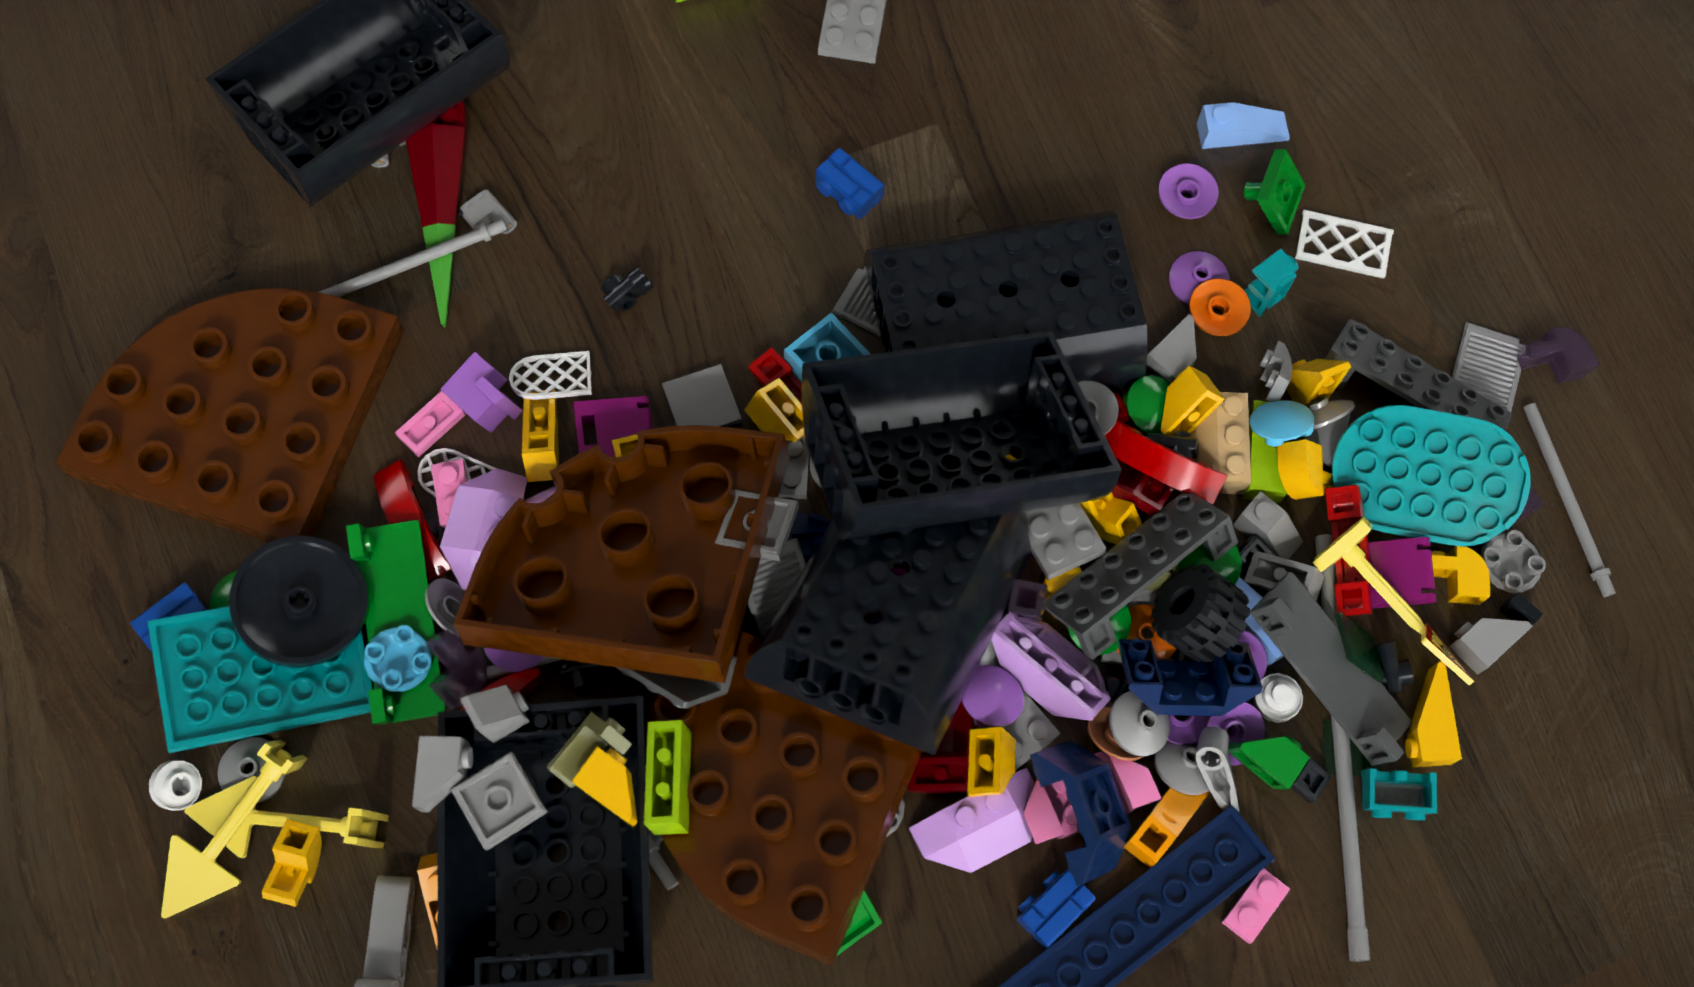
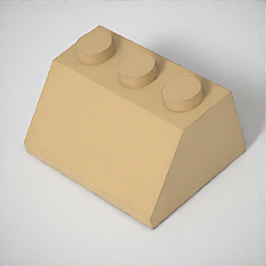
[1180,392,1251,495]

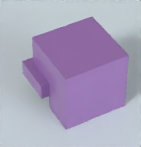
[440,352,523,433]

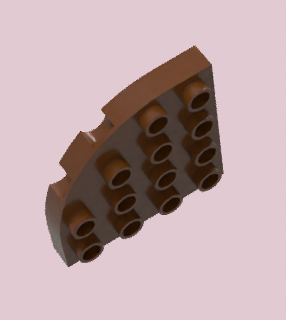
[55,288,404,543]
[453,425,789,683]
[645,631,922,966]

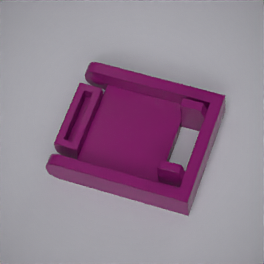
[573,396,652,457]
[1368,537,1436,609]

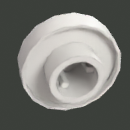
[1252,673,1303,723]
[149,760,202,811]

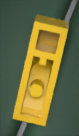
[1286,358,1351,409]
[522,389,560,482]
[1405,662,1462,767]

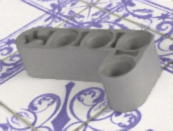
[354,875,415,987]

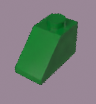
[1228,736,1310,790]

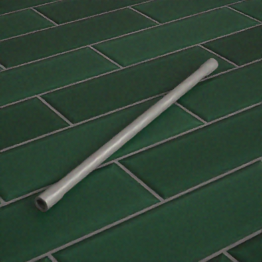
[1315,534,1370,961]

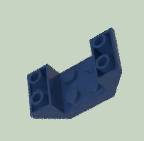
[1118,639,1263,716]
[1030,740,1132,886]

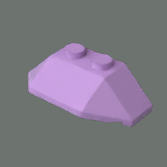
[440,469,527,590]
[991,612,1111,721]
[909,768,1035,873]

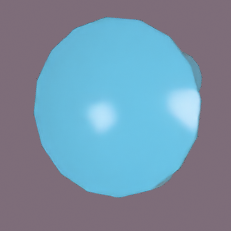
[1249,400,1314,447]
[364,625,432,692]

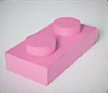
[395,391,465,458]
[431,459,468,529]
[1221,869,1290,944]

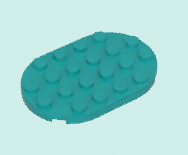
[1331,405,1531,546]

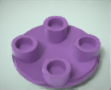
[962,665,1024,728]

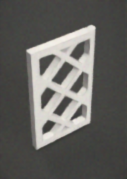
[1295,210,1394,279]

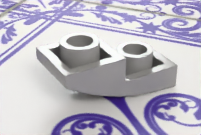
[1259,341,1292,402]

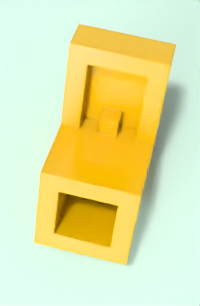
[1277,439,1334,500]
[1080,492,1142,544]
[1431,546,1490,605]
[261,819,322,907]

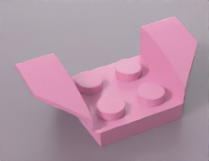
[1023,752,1162,844]

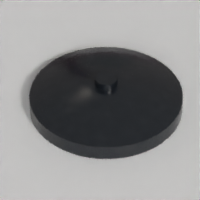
[229,536,368,667]

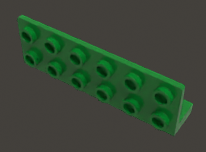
[346,520,446,725]

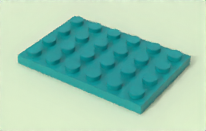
[147,606,372,753]

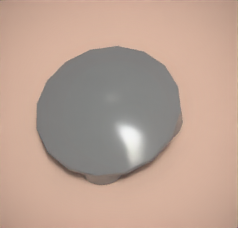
[1480,530,1546,593]

